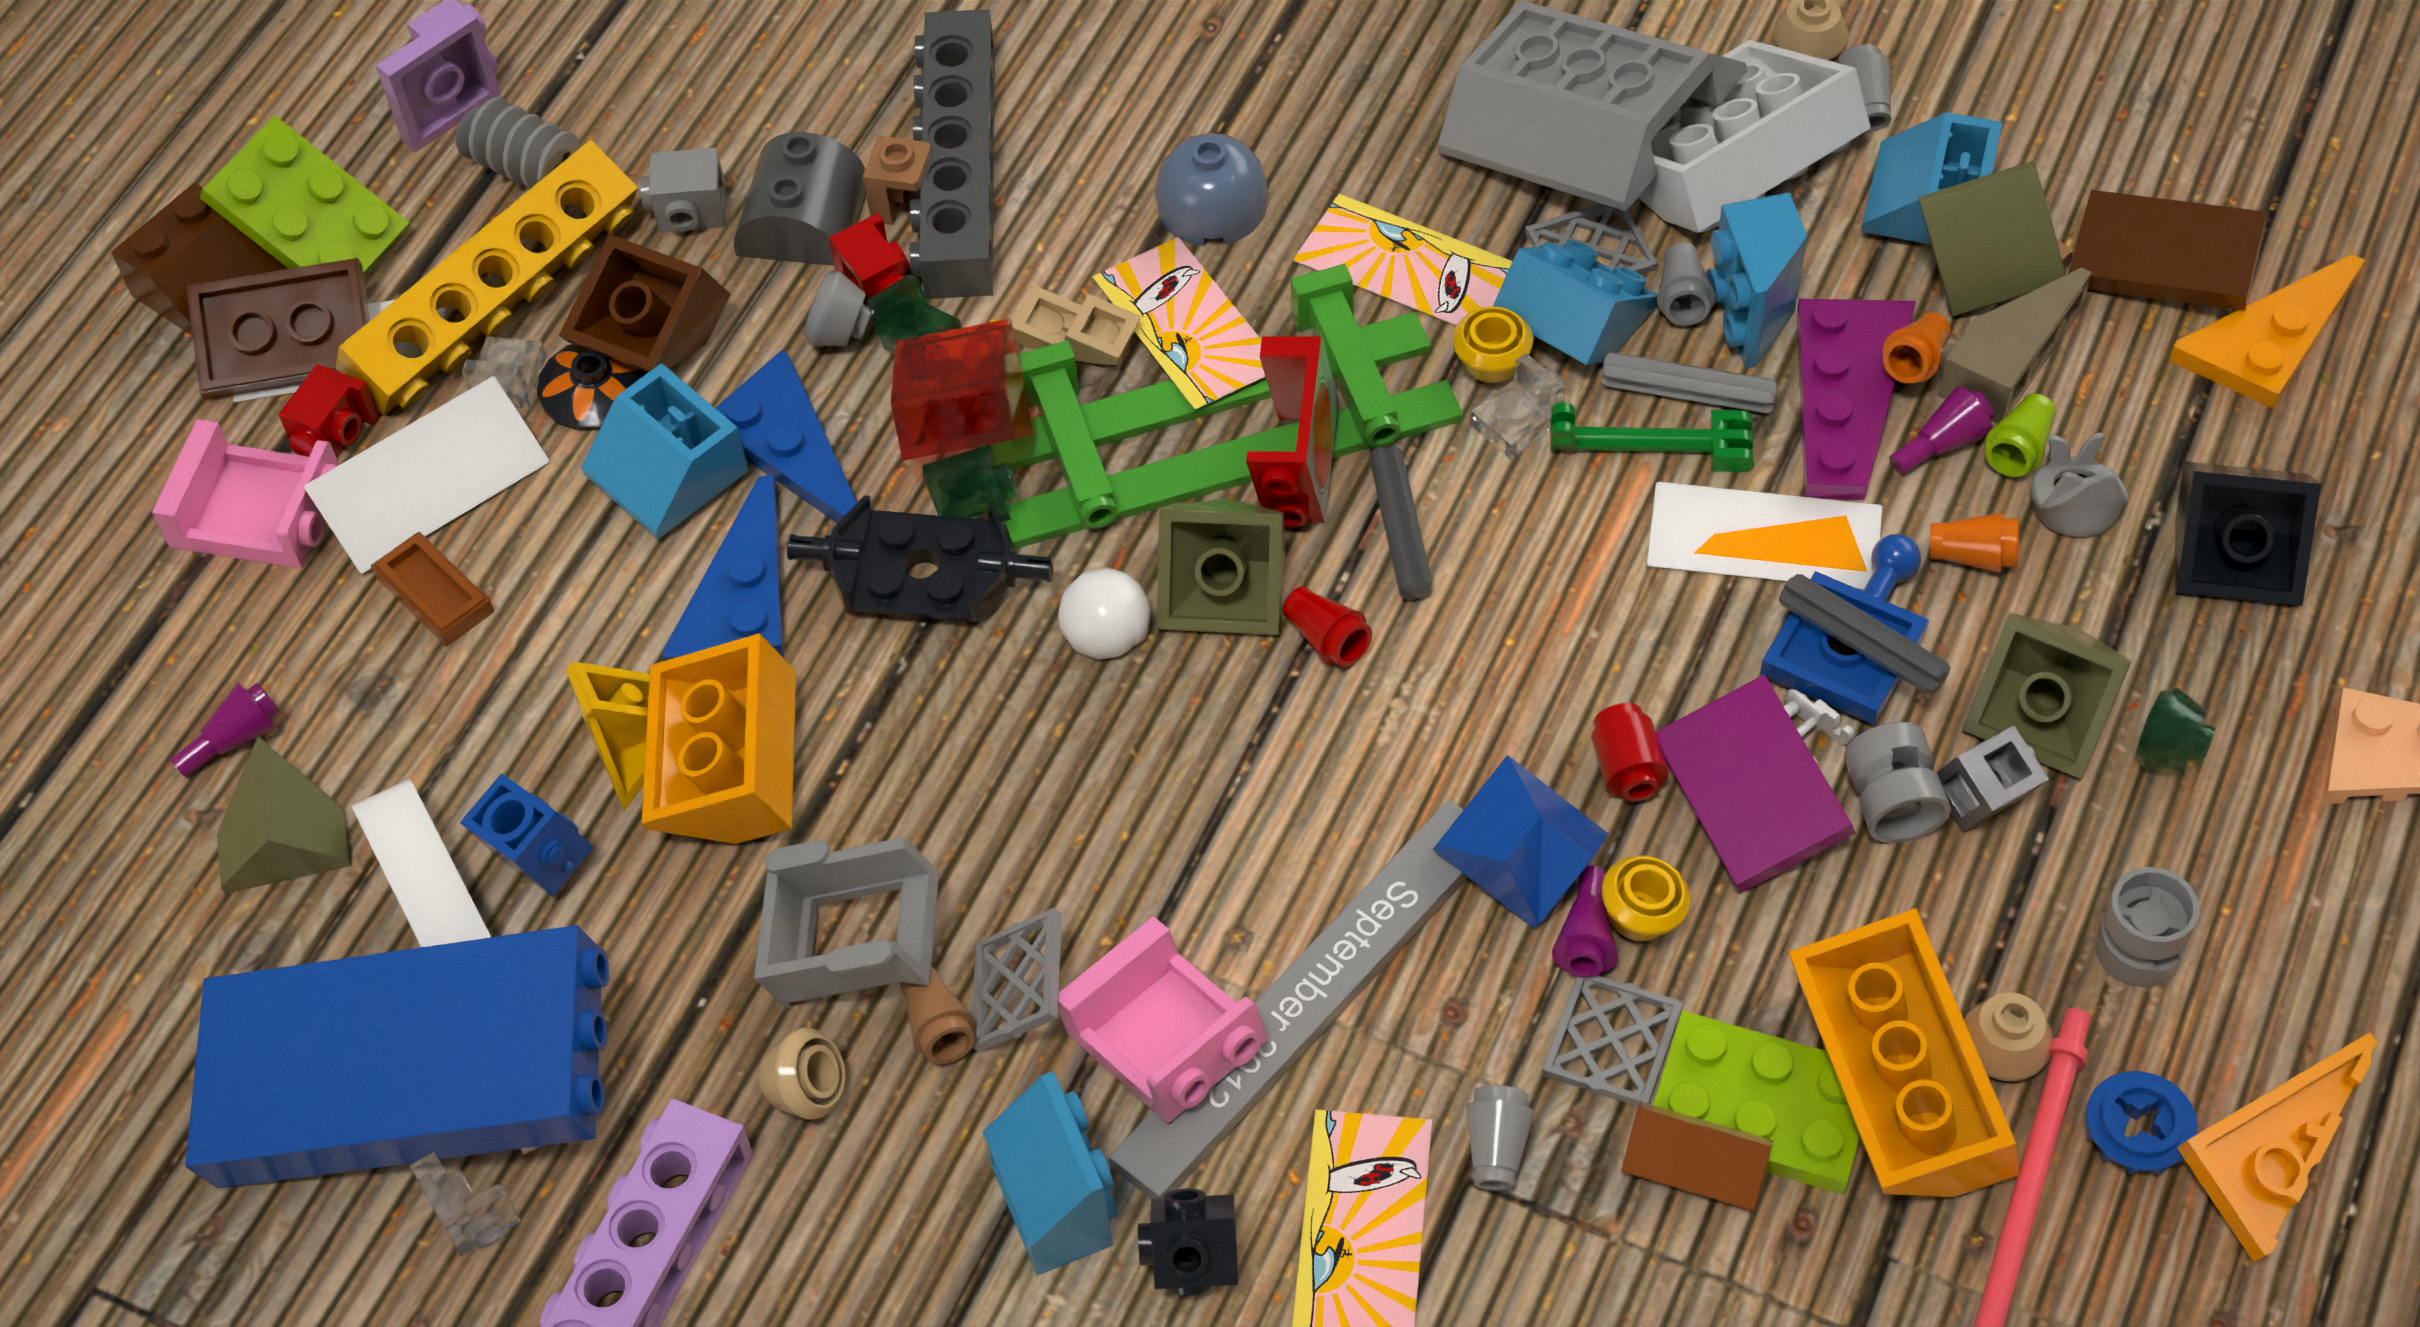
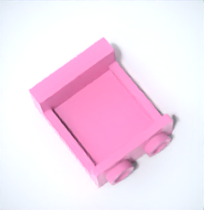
[152,419,339,569]
[1058,916,1268,1124]

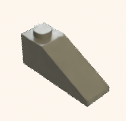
[1938,268,2092,424]

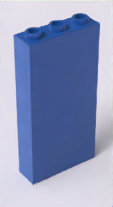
[185,925,609,1189]

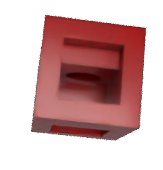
[828,213,911,317]
[278,364,380,458]

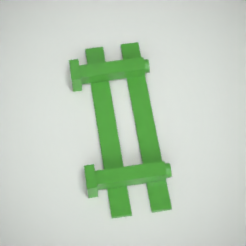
[973,264,1463,550]

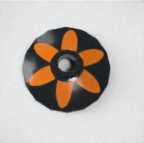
[537,344,649,431]

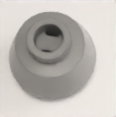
[803,271,873,346]

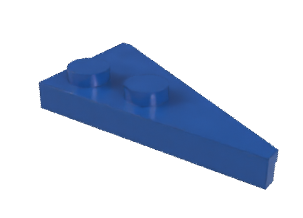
[716,350,857,524]
[663,475,784,661]

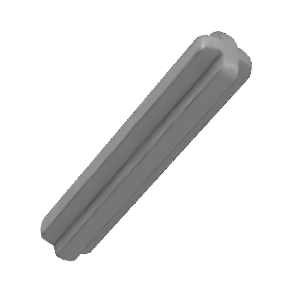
[1602,352,1777,414]

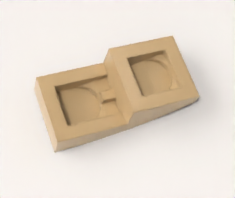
[1008,285,1141,365]

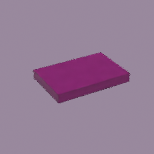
[1656,674,1856,894]

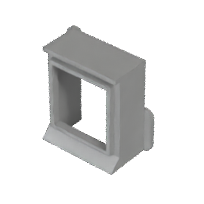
[754,837,939,1008]

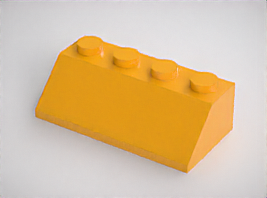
[1788,908,2020,1197]

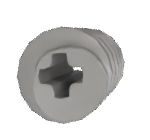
[455,97,580,189]

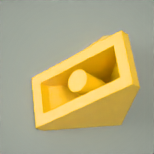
[565,661,650,811]

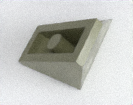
[217,737,351,894]

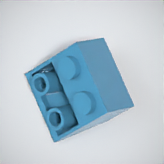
[1861,112,2002,244]
[1706,192,1807,369]
[1493,240,1658,365]
[581,363,749,540]
[983,1071,1119,1276]

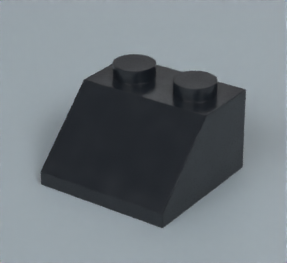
[2175,461,2321,606]

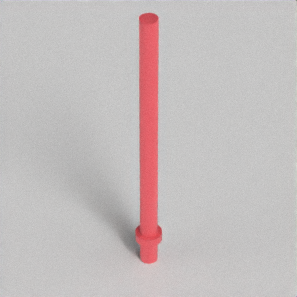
[1974,1008,2092,1327]

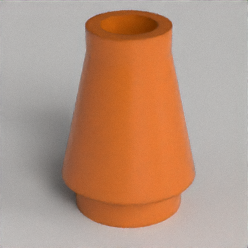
[1882,312,1951,383]
[1930,512,2020,573]

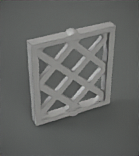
[1525,203,1658,275]
[972,908,1062,1052]
[1542,975,1684,1106]

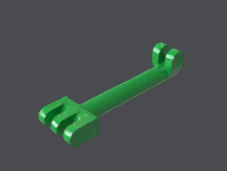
[1550,402,1754,472]

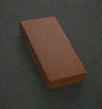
[371,531,494,647]
[1621,1102,1774,1211]

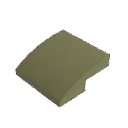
[1918,161,2066,316]

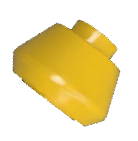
[1453,306,1533,383]
[1602,855,1691,941]

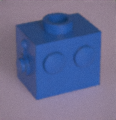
[460,773,594,897]

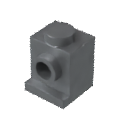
[1937,725,2050,833]

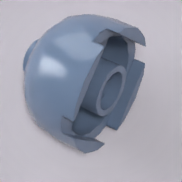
[1155,133,1267,246]

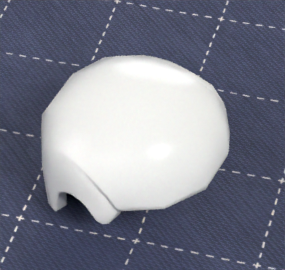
[1058,567,1152,660]

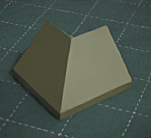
[1157,498,1286,635]
[1962,613,2132,779]

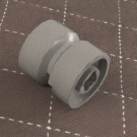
[1844,722,1951,843]
[2096,867,2200,988]

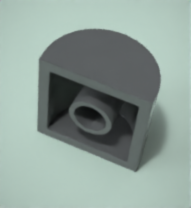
[734,132,866,266]

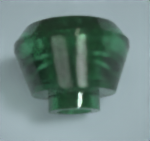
[2136,687,2216,770]

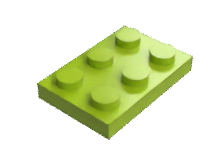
[200,115,410,276]
[1653,1010,1860,1195]

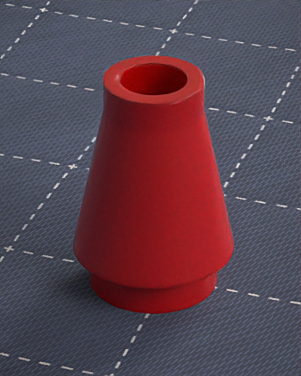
[1283,586,1372,667]

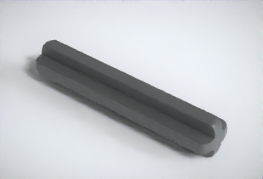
[1370,445,1432,601]
[1779,574,1950,695]

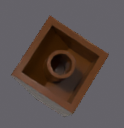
[111,182,287,336]
[559,234,731,372]

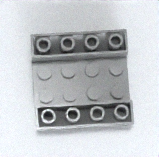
[1438,0,1747,211]

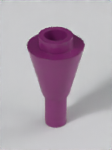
[1889,386,1995,475]
[170,681,281,778]
[1552,865,1618,978]

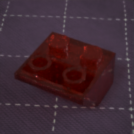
[891,318,1034,461]

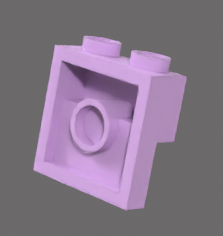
[376,0,501,153]

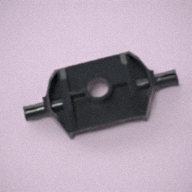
[787,495,1054,622]

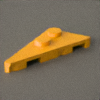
[2169,254,2365,409]
[2177,1032,2378,1262]

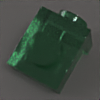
[867,275,966,367]
[922,444,1018,522]

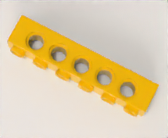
[335,139,638,416]

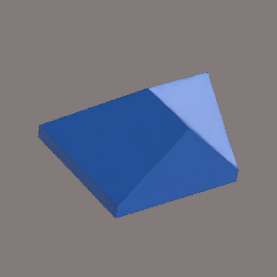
[1433,755,1609,929]

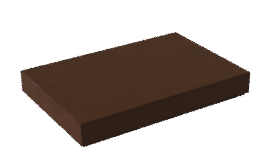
[2068,190,2267,310]
[186,258,370,400]

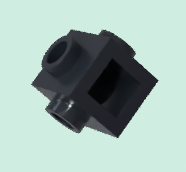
[1138,1188,1238,1296]

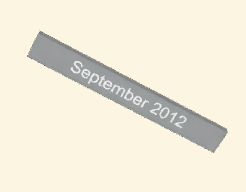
[1109,799,1468,1199]

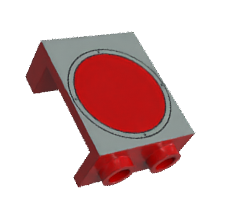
[1246,336,1339,527]

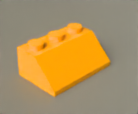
[641,633,796,844]

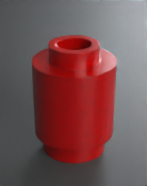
[1591,703,1669,801]

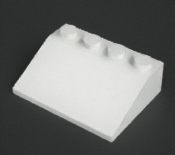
[1638,40,1871,233]

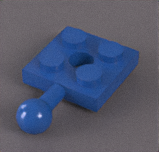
[1760,534,1929,725]

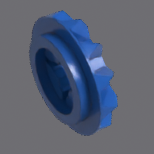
[2084,1071,2198,1176]

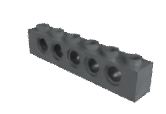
[909,9,995,299]

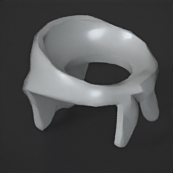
[2030,433,2128,537]

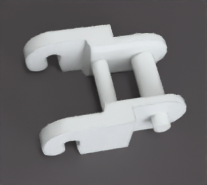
[1784,689,1855,765]

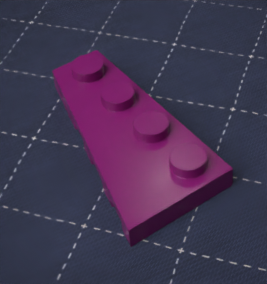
[1796,298,1916,500]

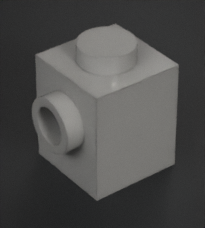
[640,148,726,232]

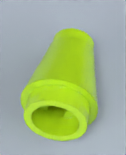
[1985,394,2056,477]

